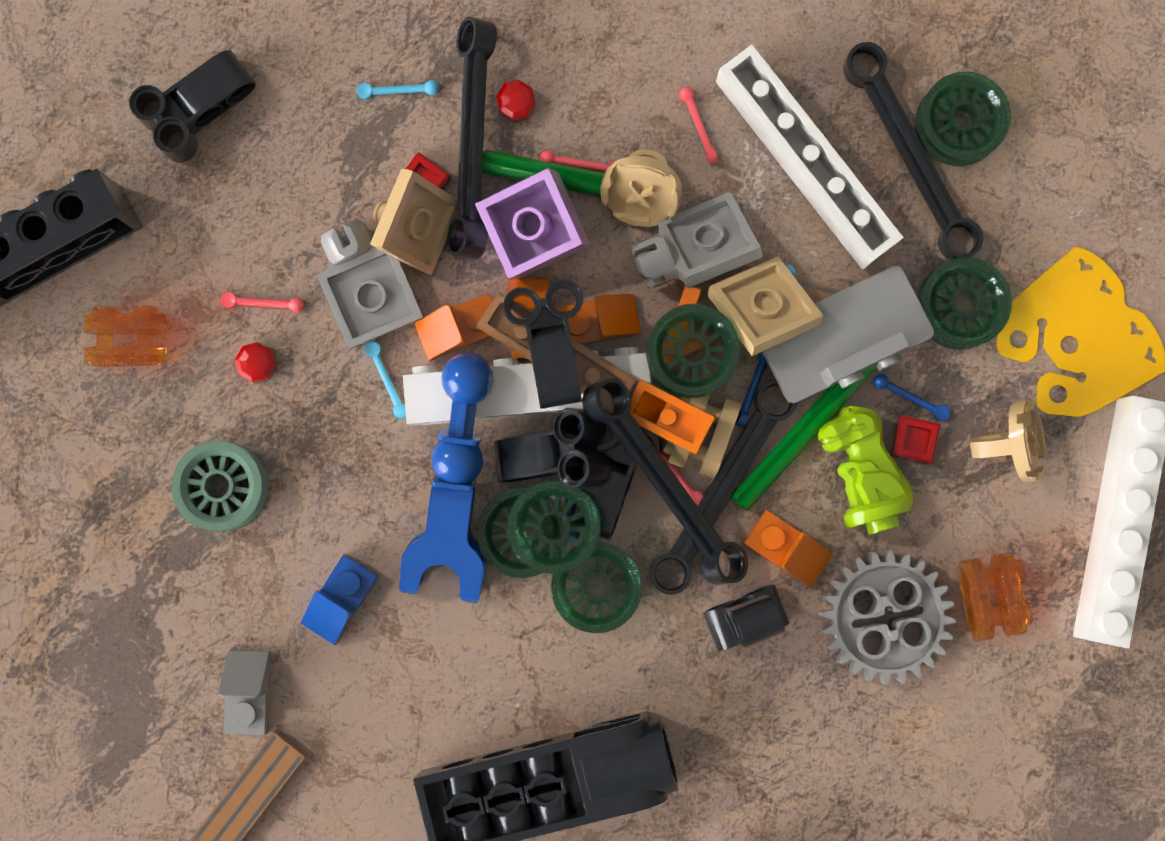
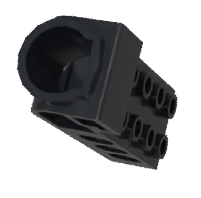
[0,168,143,307]
[413,711,679,841]

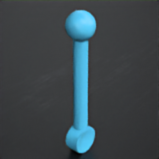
[357,79,440,100]
[365,341,406,419]

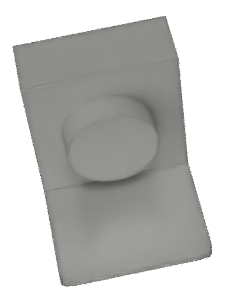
[218,650,271,735]

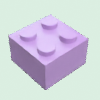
[475,168,591,279]

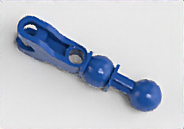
[399,353,494,603]

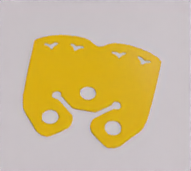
[996,247,1165,417]

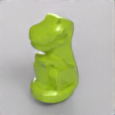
[818,405,914,535]

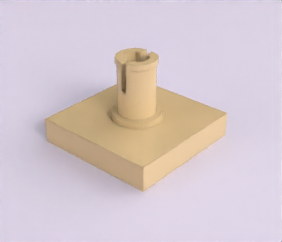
[370,168,457,276]
[708,256,824,356]

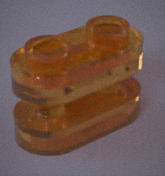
[84,306,166,367]
[959,553,1033,642]

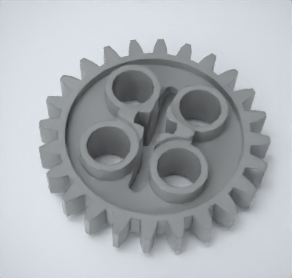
[819,550,956,685]

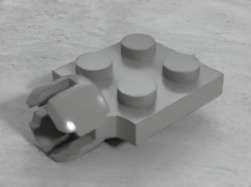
[632,192,763,288]
[316,219,424,350]

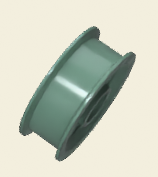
[172,441,268,531]

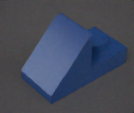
[300,554,379,645]

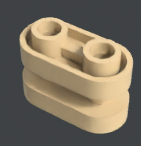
[663,386,741,479]

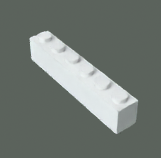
[716,44,904,270]
[403,347,651,427]
[1073,395,1165,649]

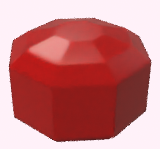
[496,80,536,123]
[235,342,278,384]

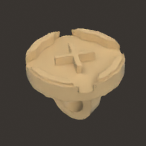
[600,149,682,227]
[969,400,1046,482]

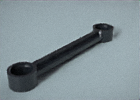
[447,16,497,259]
[843,42,983,262]
[582,378,748,585]
[649,380,797,595]

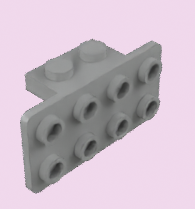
[763,266,934,404]

